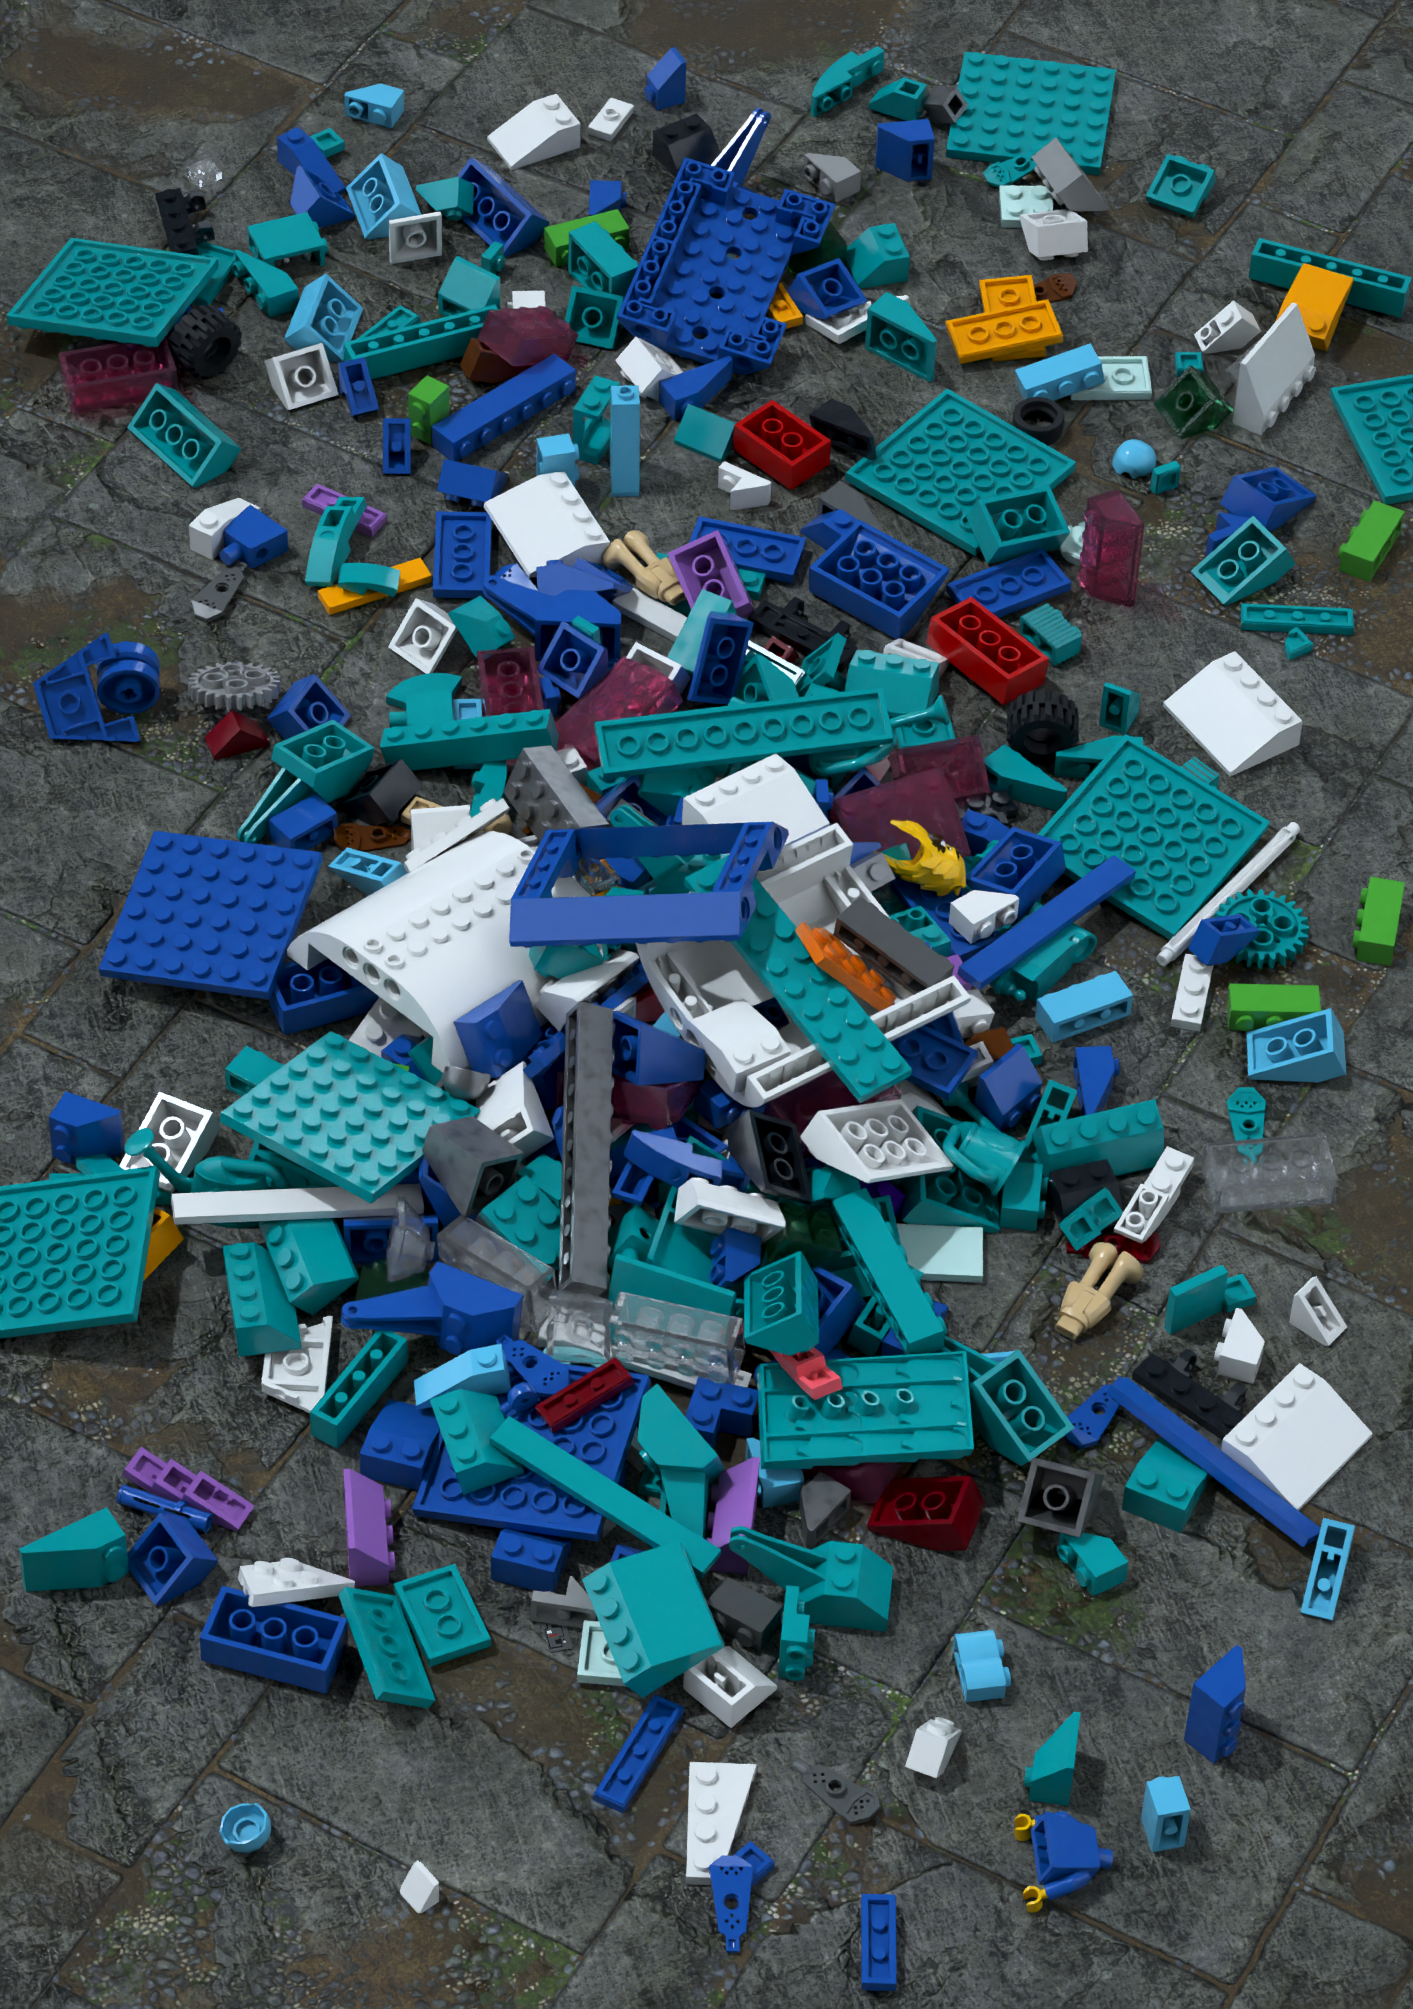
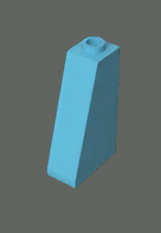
[609,385,640,497]

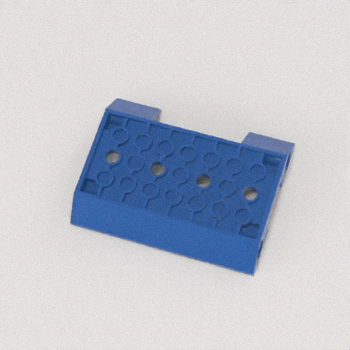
[617,157,835,375]

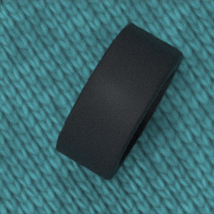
[1012,397,1065,446]

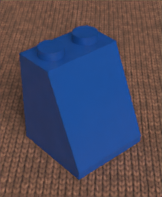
[612,1011,707,1086]

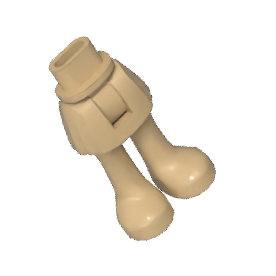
[602,530,686,605]
[1055,1242,1144,1340]

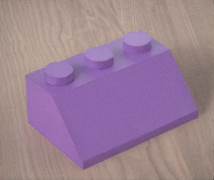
[667,530,755,618]
[705,1457,760,1575]
[343,1469,395,1587]

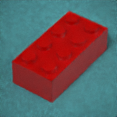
[926,597,1049,705]

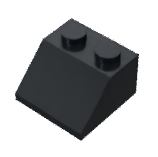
[653,113,721,178]
[336,758,422,826]
[1046,1159,1124,1241]

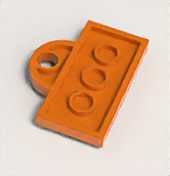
[795,922,897,1012]

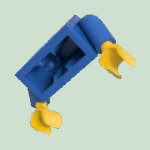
[1014,1811,1113,1913]

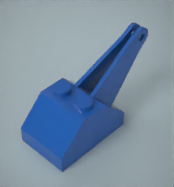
[711,107,771,192]
[483,575,621,663]
[341,1261,523,1356]

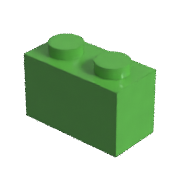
[408,375,450,445]

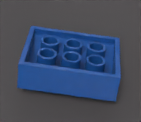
[809,520,950,639]

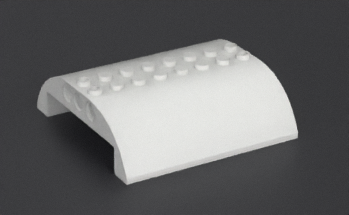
[636,823,971,1108]
[287,831,621,1073]

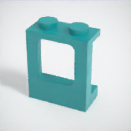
[573,375,620,465]

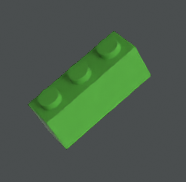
[544,209,630,267]
[1338,500,1405,582]
[1352,876,1405,966]
[1226,984,1321,1031]

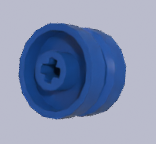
[97,641,160,714]

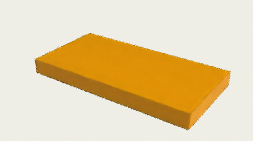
[979,275,1046,362]
[945,299,1063,364]

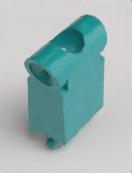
[989,901,1097,1003]

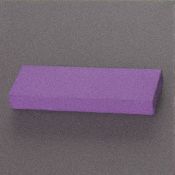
[302,484,387,537]

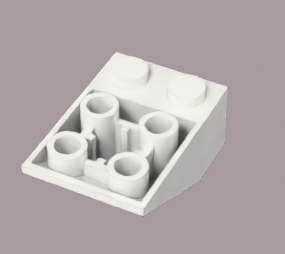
[476,1061,555,1160]

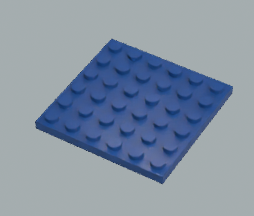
[99,831,323,1000]
[412,1363,651,1542]

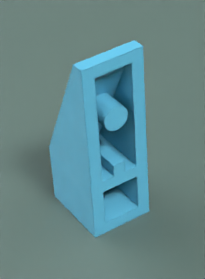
[328,847,407,896]
[414,1344,511,1410]
[1300,1518,1355,1621]

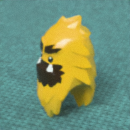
[874,820,966,896]

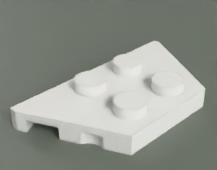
[261,1316,333,1413]
[238,1558,355,1607]

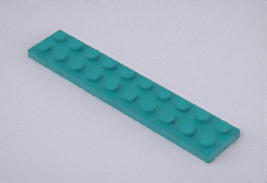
[594,687,893,779]
[684,855,912,1103]

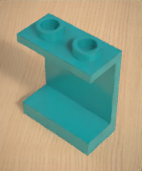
[247,212,328,267]

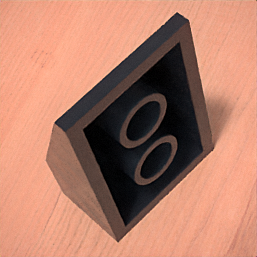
[725,1110,813,1205]

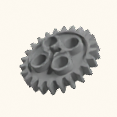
[188,662,281,711]

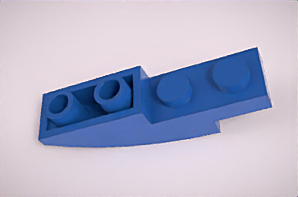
[624,1130,751,1193]

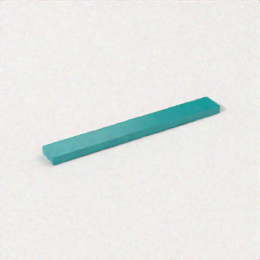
[490,1416,721,1578]

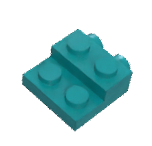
[1146,154,1216,218]
[778,1585,815,1681]

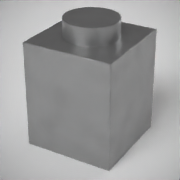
[921,86,968,123]

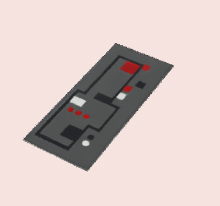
[541,1622,573,1653]

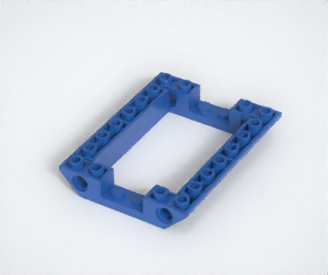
[509,821,789,948]

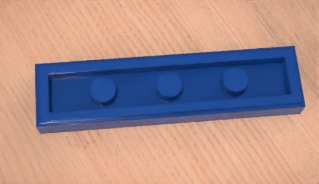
[593,1694,684,1813]

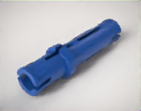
[116,1484,214,1533]

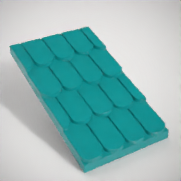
[757,1351,974,1469]

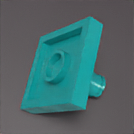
[797,633,847,697]

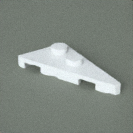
[805,295,910,344]

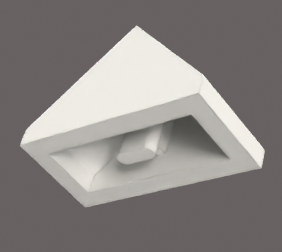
[1289,1276,1347,1346]

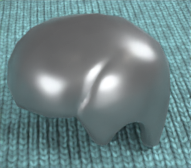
[442,1066,491,1101]

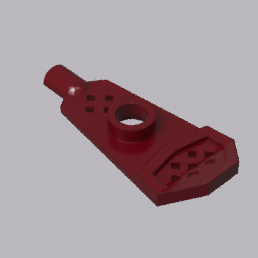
[1065,1232,1160,1264]

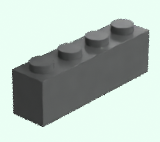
[833,896,954,995]

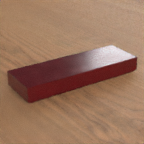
[535,1357,634,1433]

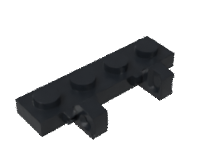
[155,188,215,256]
[748,597,858,672]
[901,790,1018,844]
[1132,1349,1248,1440]

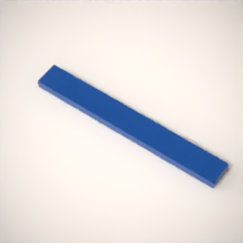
[957,855,1136,990]
[1106,1377,1321,1547]

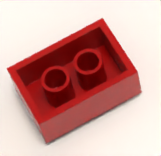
[733,400,831,490]

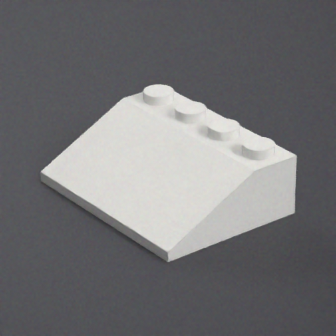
[1232,302,1316,436]
[484,472,610,578]
[1163,651,1303,777]
[682,754,830,855]
[800,1099,954,1183]
[1221,1363,1373,1511]

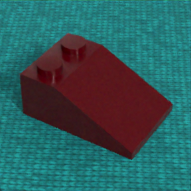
[866,1476,985,1551]

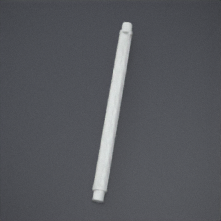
[1156,822,1300,966]

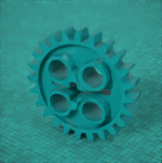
[1214,889,1309,969]

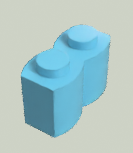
[953,1630,1011,1703]

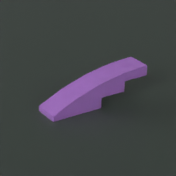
[122,1447,255,1532]

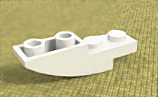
[1114,1146,1195,1244]

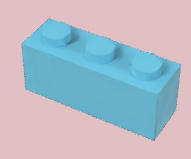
[1015,343,1105,401]
[1035,971,1133,1043]

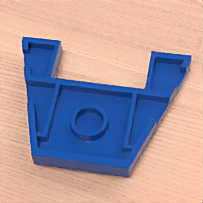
[33,632,141,742]

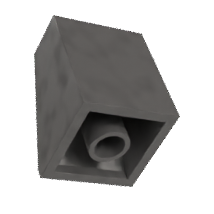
[422,1116,524,1216]
[1017,1458,1104,1537]

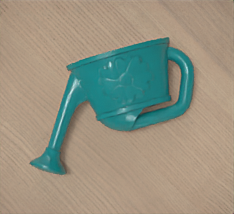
[809,695,950,778]
[942,1081,1027,1196]
[125,1128,292,1229]

